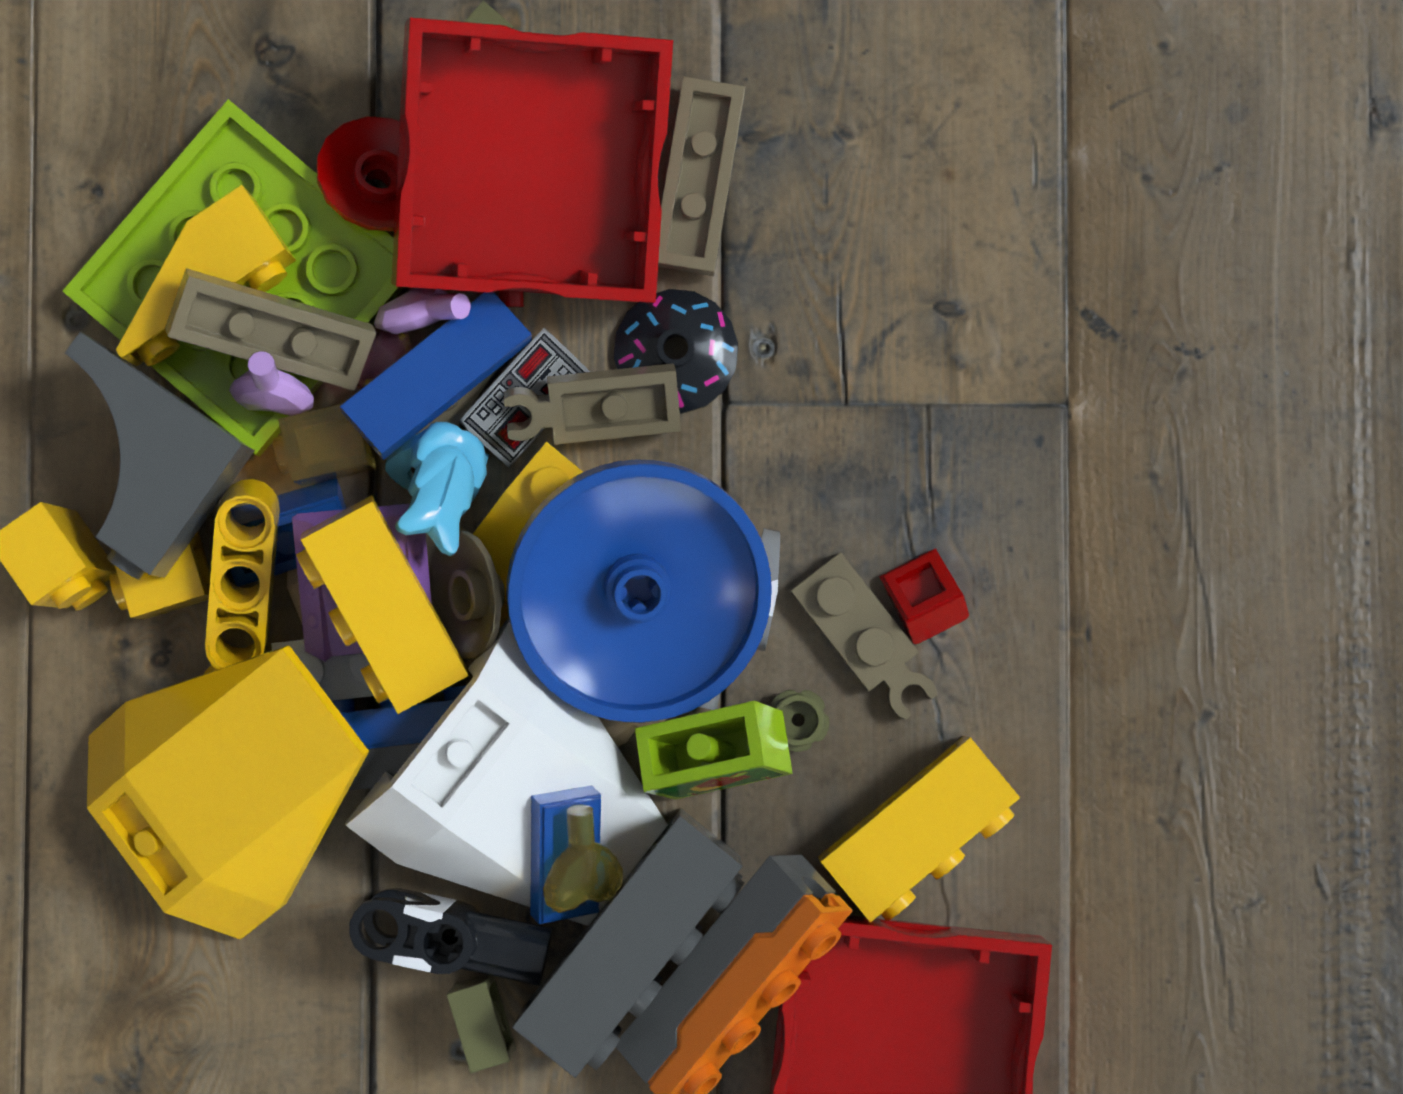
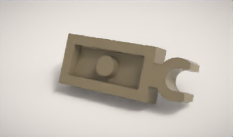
[503,363,681,445]
[790,552,938,720]

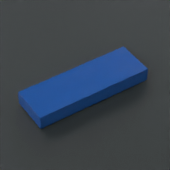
[340,292,532,460]

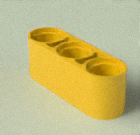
[205,479,280,669]

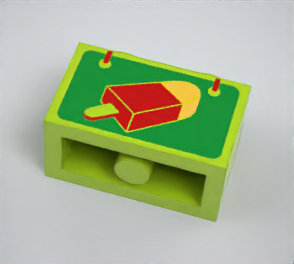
[635,701,793,800]

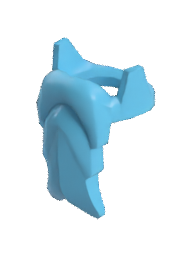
[385,422,489,556]

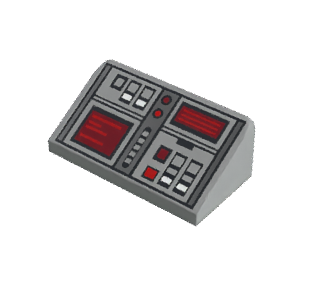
[459,328,590,468]

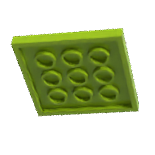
[62,99,405,457]

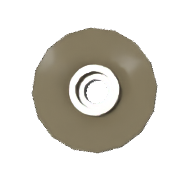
[430,531,505,659]

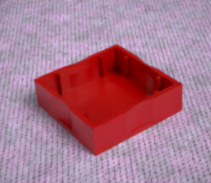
[391,17,673,303]
[769,915,1052,1094]

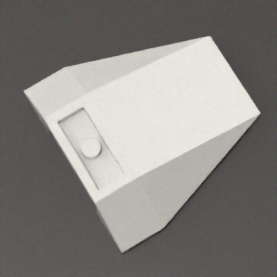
[345,618,668,926]

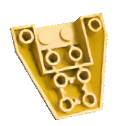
[87,645,369,940]

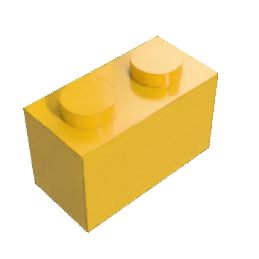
[0,502,116,611]

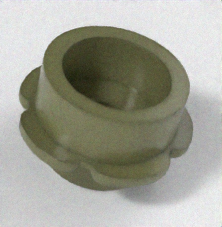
[771,690,830,752]

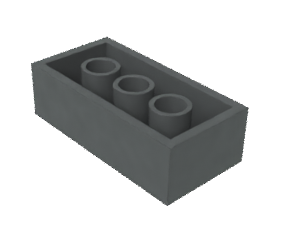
[512,809,744,1078]

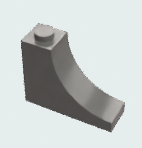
[65,332,255,580]

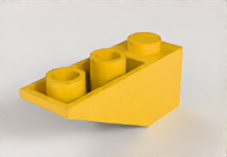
[116,185,296,366]

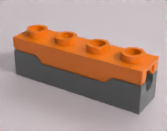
[616,855,853,1094]

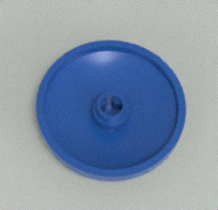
[506,459,772,722]

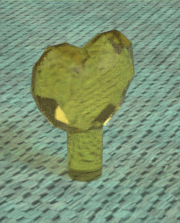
[543,804,623,913]

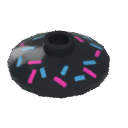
[613,289,738,414]

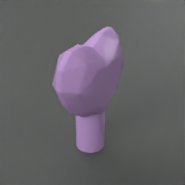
[374,288,471,334]
[229,351,314,417]

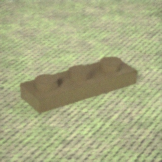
[658,76,746,276]
[165,268,377,391]

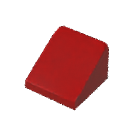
[879,548,969,645]

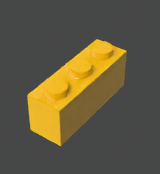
[296,495,469,714]
[817,736,1020,923]

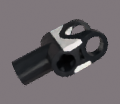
[349,888,552,986]

